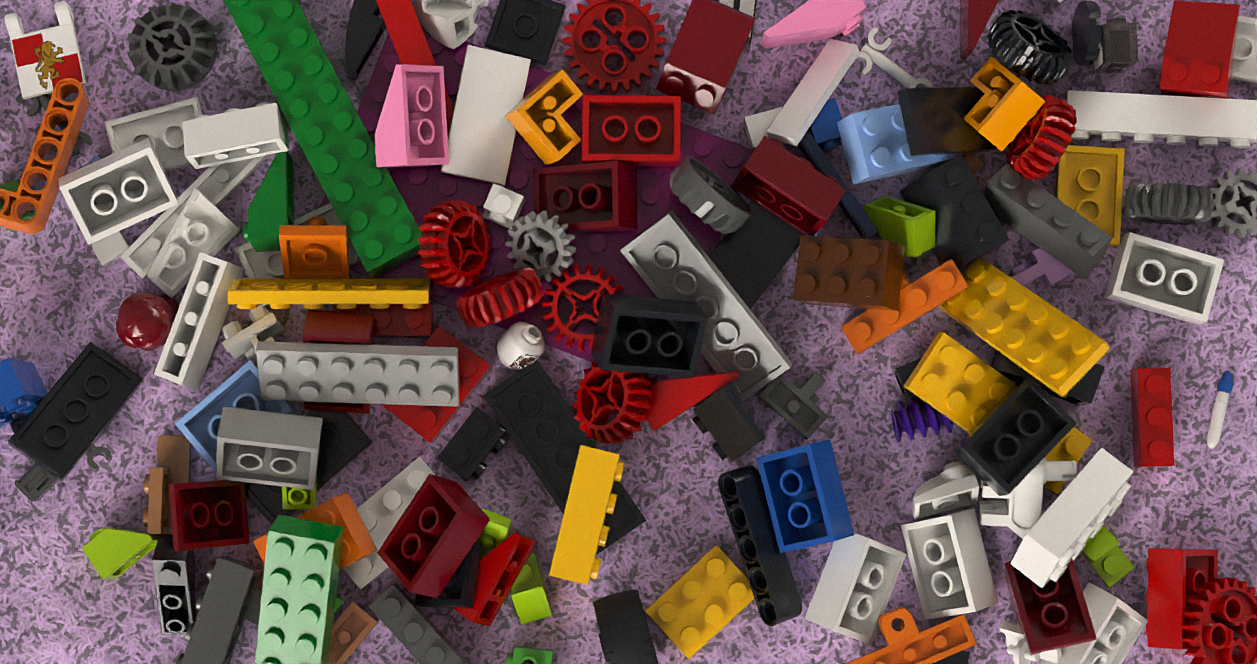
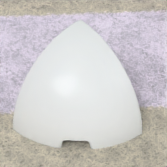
[411,0,489,49]

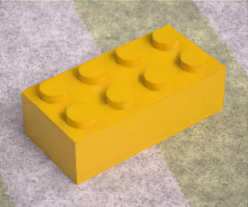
[549,445,625,585]

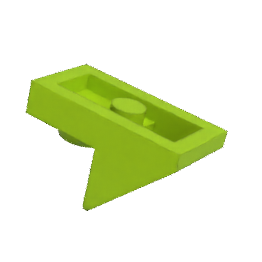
[476,508,512,559]
[1081,526,1135,588]
[511,553,553,625]

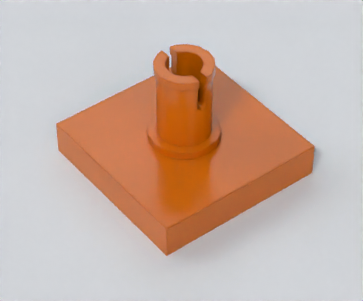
[279,216,350,279]

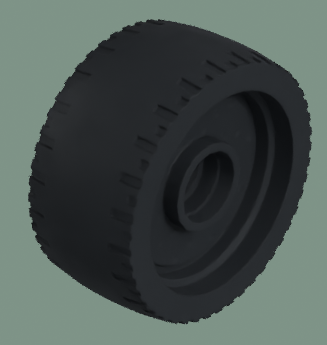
[593,589,659,664]

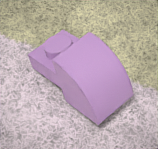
[1010,248,1074,287]

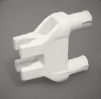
[978,458,1077,539]

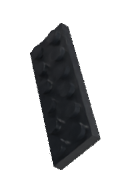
[483,360,647,554]

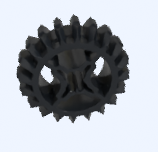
[987,10,1073,85]

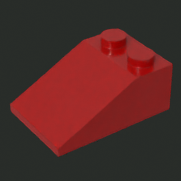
[1160,0,1240,99]

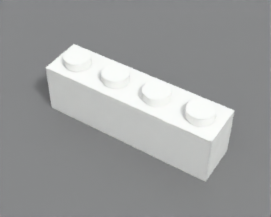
[154,252,244,389]

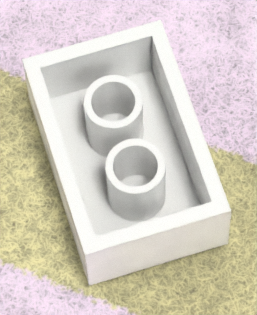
[58,138,179,245]
[1104,232,1224,325]

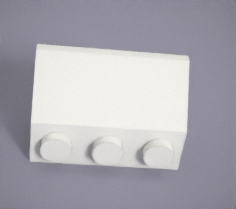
[901,508,999,620]
[805,533,907,645]
[1039,582,1148,664]

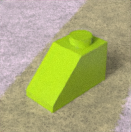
[864,195,935,258]
[82,527,159,580]

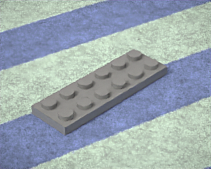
[620,210,793,403]
[256,341,460,407]

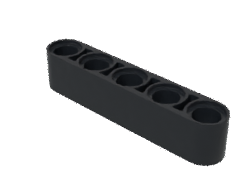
[718,465,802,626]

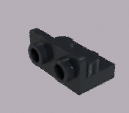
[437,407,508,482]

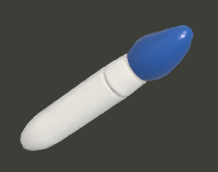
[1207,371,1233,449]

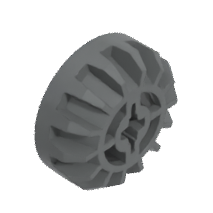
[127,2,217,91]
[670,156,752,234]

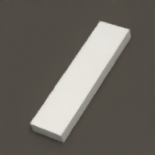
[767,39,860,146]

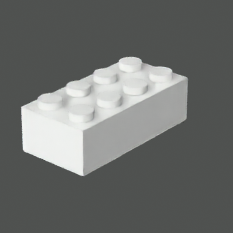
[1010,447,1134,588]

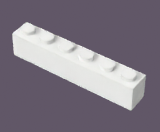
[1062,90,1257,148]

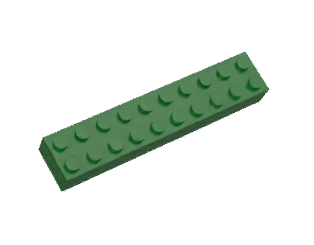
[224,0,422,278]

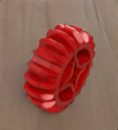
[1006,95,1077,182]
[416,200,492,288]
[541,264,624,352]
[456,267,544,329]
[572,361,654,444]

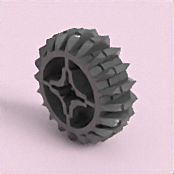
[1123,182,1214,225]

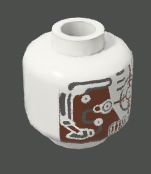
[497,322,545,370]

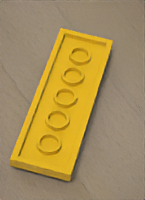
[938,257,1110,397]
[228,278,431,309]
[904,332,1092,495]

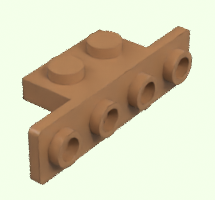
[143,435,191,551]

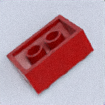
[1146,548,1218,650]

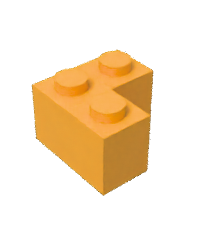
[963,56,1045,151]
[505,69,583,165]

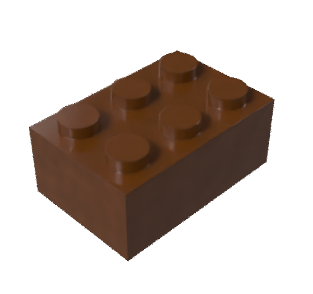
[793,235,905,311]

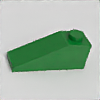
[243,151,294,252]

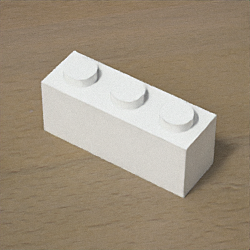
[182,102,289,169]

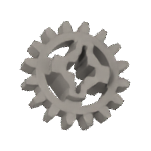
[1209,167,1257,239]
[505,211,576,282]

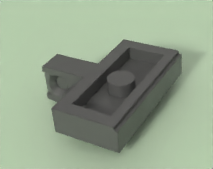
[759,372,828,440]

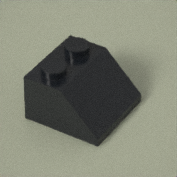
[692,385,766,462]

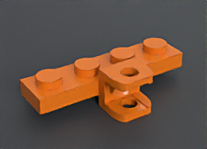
[841,259,970,355]
[844,607,977,664]

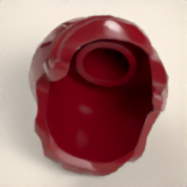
[116,291,179,351]

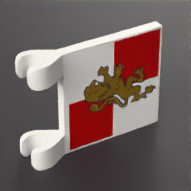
[4,1,87,99]

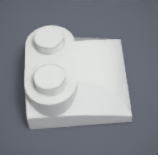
[913,461,979,521]

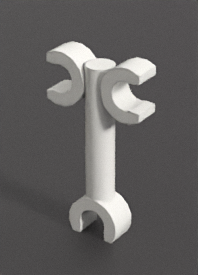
[852,27,933,88]

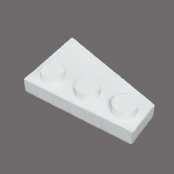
[147,187,240,298]

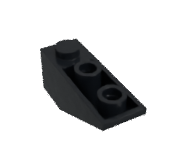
[152,534,195,635]

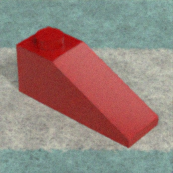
[645,371,740,431]
[453,532,537,627]

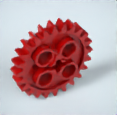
[562,0,666,94]
[1182,577,1257,664]

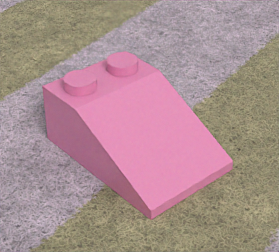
[761,0,867,49]
[375,64,449,167]

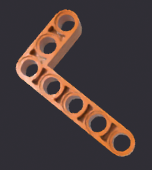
[0,78,89,234]

